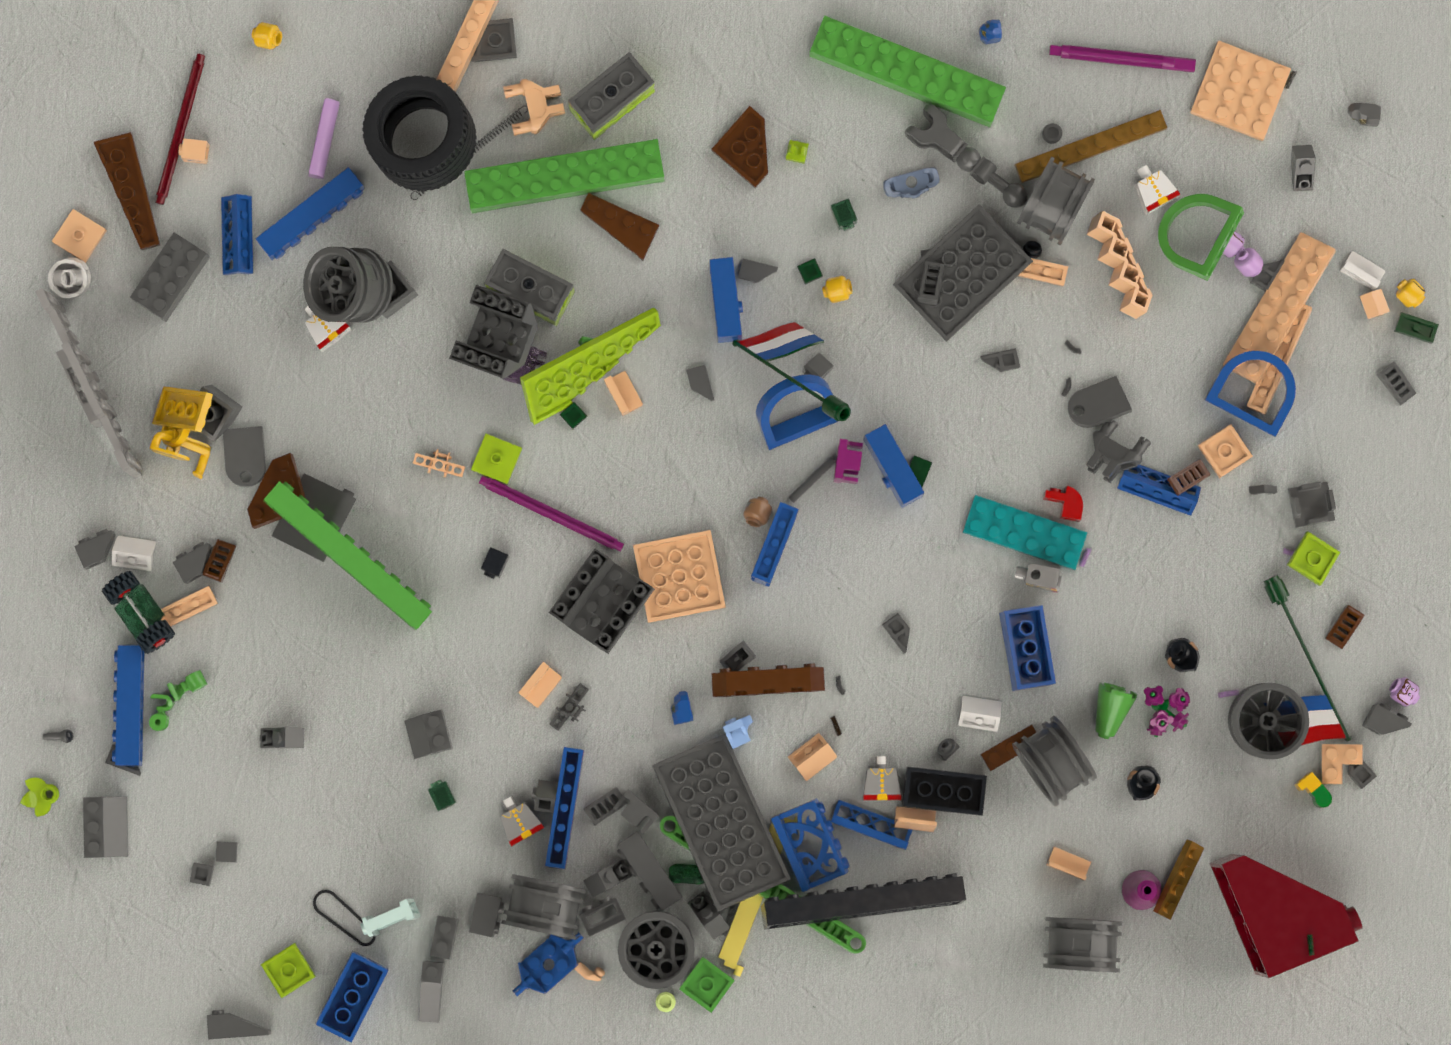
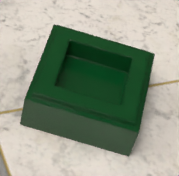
[797,258,823,285]
[560,402,587,430]

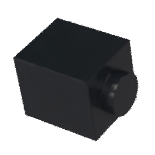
[481,547,510,579]

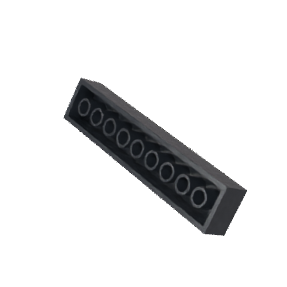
[761,873,966,930]

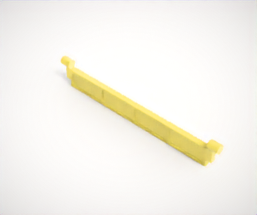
[718,816,803,977]

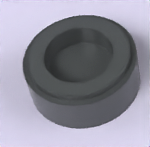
[1042,123,1062,144]

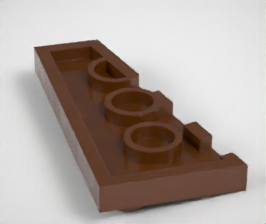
[580,193,660,261]

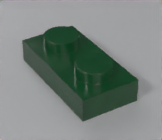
[1394,312,1439,344]

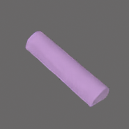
[308,98,340,179]

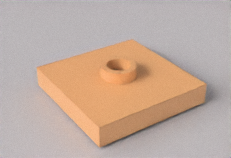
[52,209,107,263]
[1198,424,1253,479]

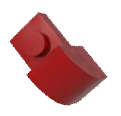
[1043,486,1083,522]

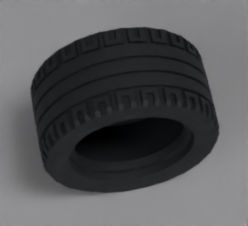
[362,75,477,191]

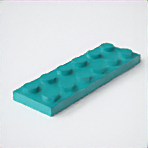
[962,495,1088,570]

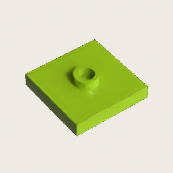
[471,434,522,485]
[1287,531,1340,586]
[260,943,316,998]

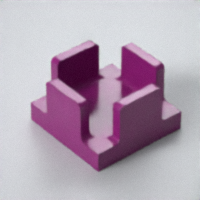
[833,439,863,484]

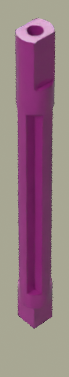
[1049,45,1196,73]

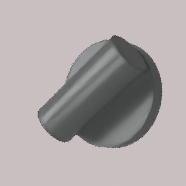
[938,738,960,761]

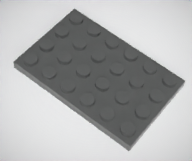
[893,204,1033,342]

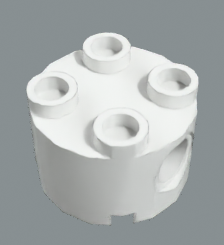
[48,257,91,298]

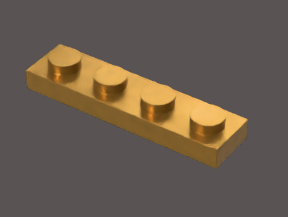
[1153,839,1204,920]

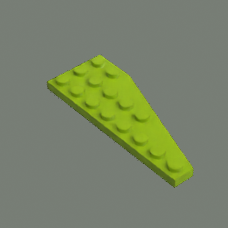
[520,307,661,425]

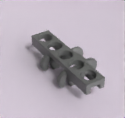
[550,683,589,731]

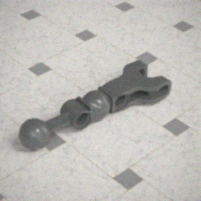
[905,104,1027,208]

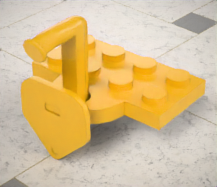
[149,386,213,479]

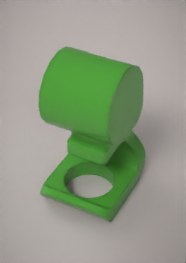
[167,670,207,702]
[149,694,175,731]

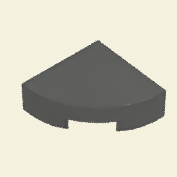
[1249,485,1277,495]

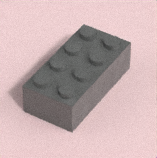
[130,232,210,322]

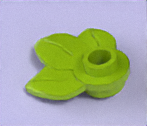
[20,778,59,817]

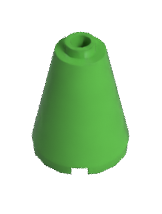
[1095,682,1138,739]

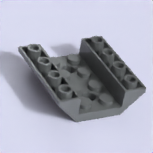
[449,285,538,379]
[548,549,655,654]

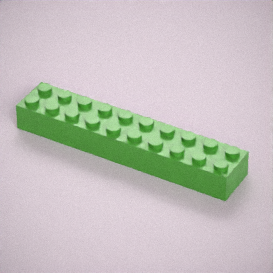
[809,15,1006,128]
[464,139,665,214]
[263,481,432,630]

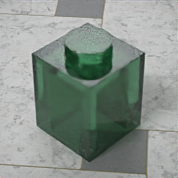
[830,198,857,231]
[428,779,457,812]

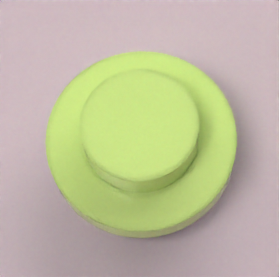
[656,992,676,1012]

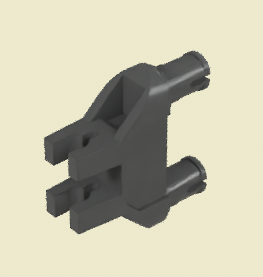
[1086,420,1151,483]

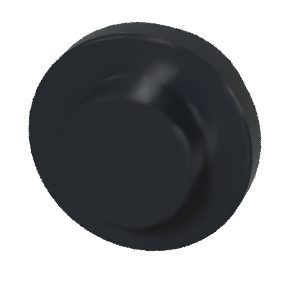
[1023,241,1042,259]

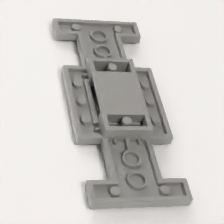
[35,288,143,479]

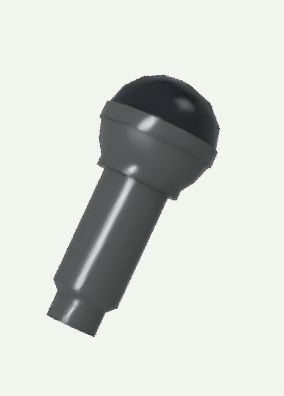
[43,729,74,743]

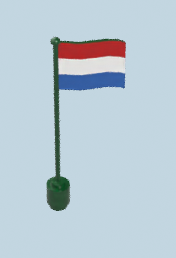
[732,322,851,421]
[1263,575,1352,745]

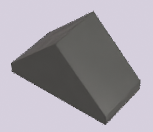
[720,640,756,671]

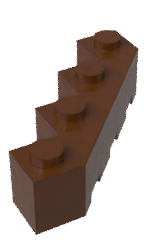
[711,663,825,697]

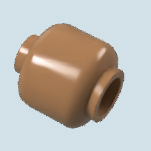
[743,497,772,527]

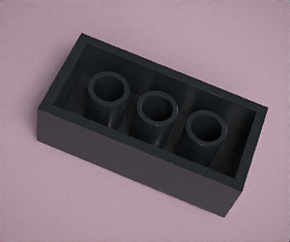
[902,767,987,816]

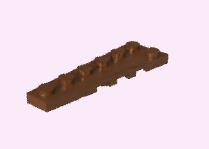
[94,132,160,250]

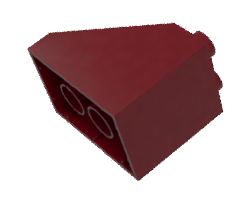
[1209,854,1363,978]

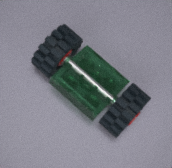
[102,571,175,654]

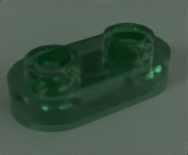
[668,864,704,885]

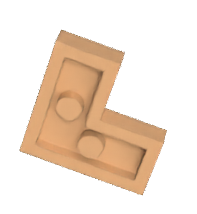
[1322,744,1363,784]

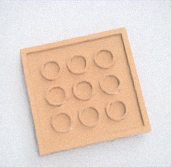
[1190,40,1291,141]
[633,530,726,623]

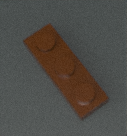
[980,724,1036,772]

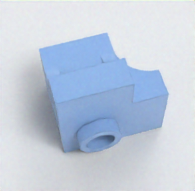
[723,715,753,749]

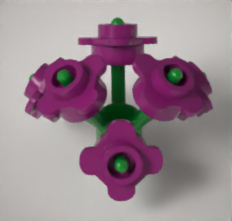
[1144,685,1190,737]

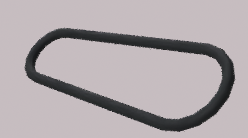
[313,890,376,946]

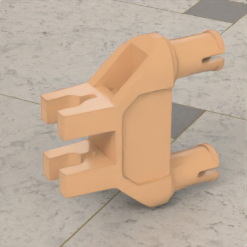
[503,79,565,136]

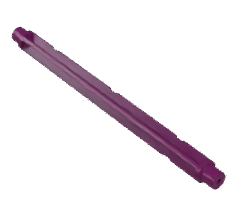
[479,476,624,552]

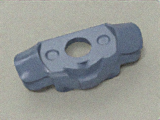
[883,167,940,199]

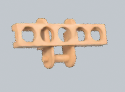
[413,449,465,478]

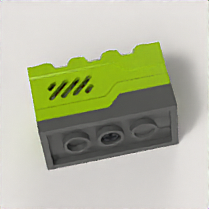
[568,52,655,140]
[484,248,575,327]

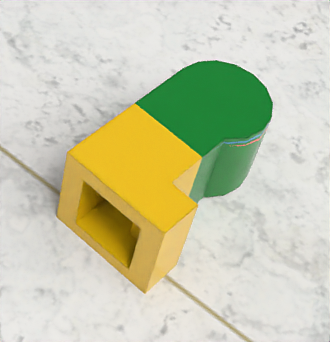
[1294,772,1332,808]

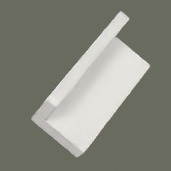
[1340,251,1385,291]
[112,536,156,571]
[958,696,1002,732]

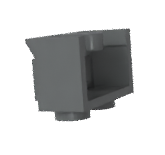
[579,896,626,937]

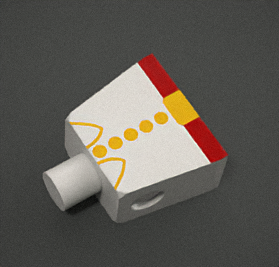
[1135,165,1181,216]
[305,306,351,353]

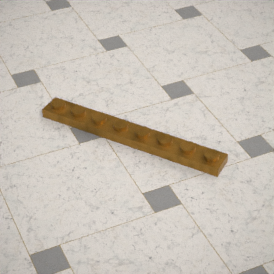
[1014,110,1168,183]

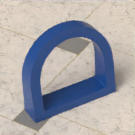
[1204,351,1296,437]
[756,375,838,450]

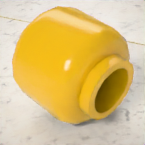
[252,22,282,50]
[822,275,853,303]
[1396,279,1426,308]

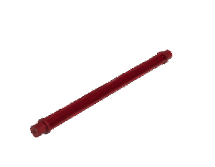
[155,54,205,205]

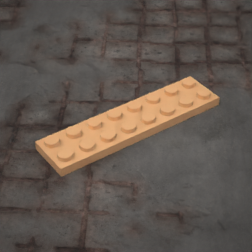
[1223,232,1336,385]

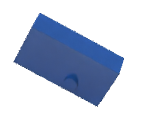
[709,257,743,343]
[863,424,924,508]
[999,605,1056,691]
[315,950,389,1043]

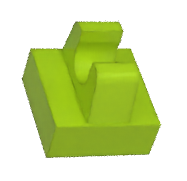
[786,140,809,164]

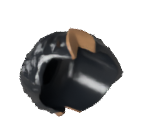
[1165,638,1200,672]
[1127,765,1161,801]

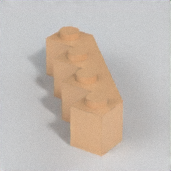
[1087,211,1153,319]

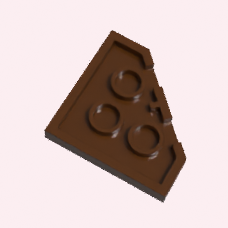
[711,106,768,189]
[247,453,305,529]

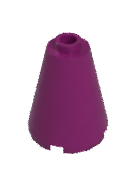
[1121,870,1162,910]

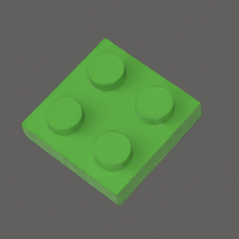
[679,957,735,1013]

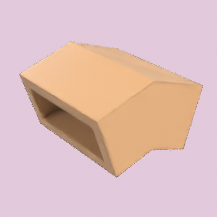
[1360,289,1390,320]

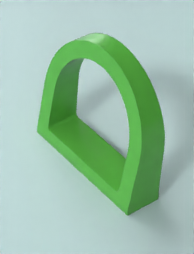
[1158,194,1244,281]

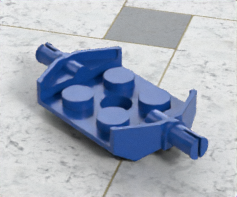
[512,932,584,997]

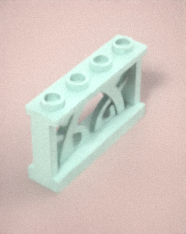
[360,898,421,937]

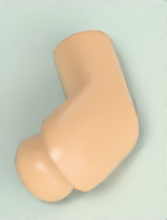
[574,962,605,981]

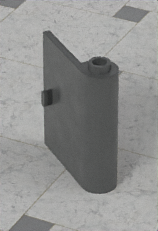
[272,473,356,562]

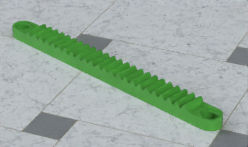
[660,816,866,954]

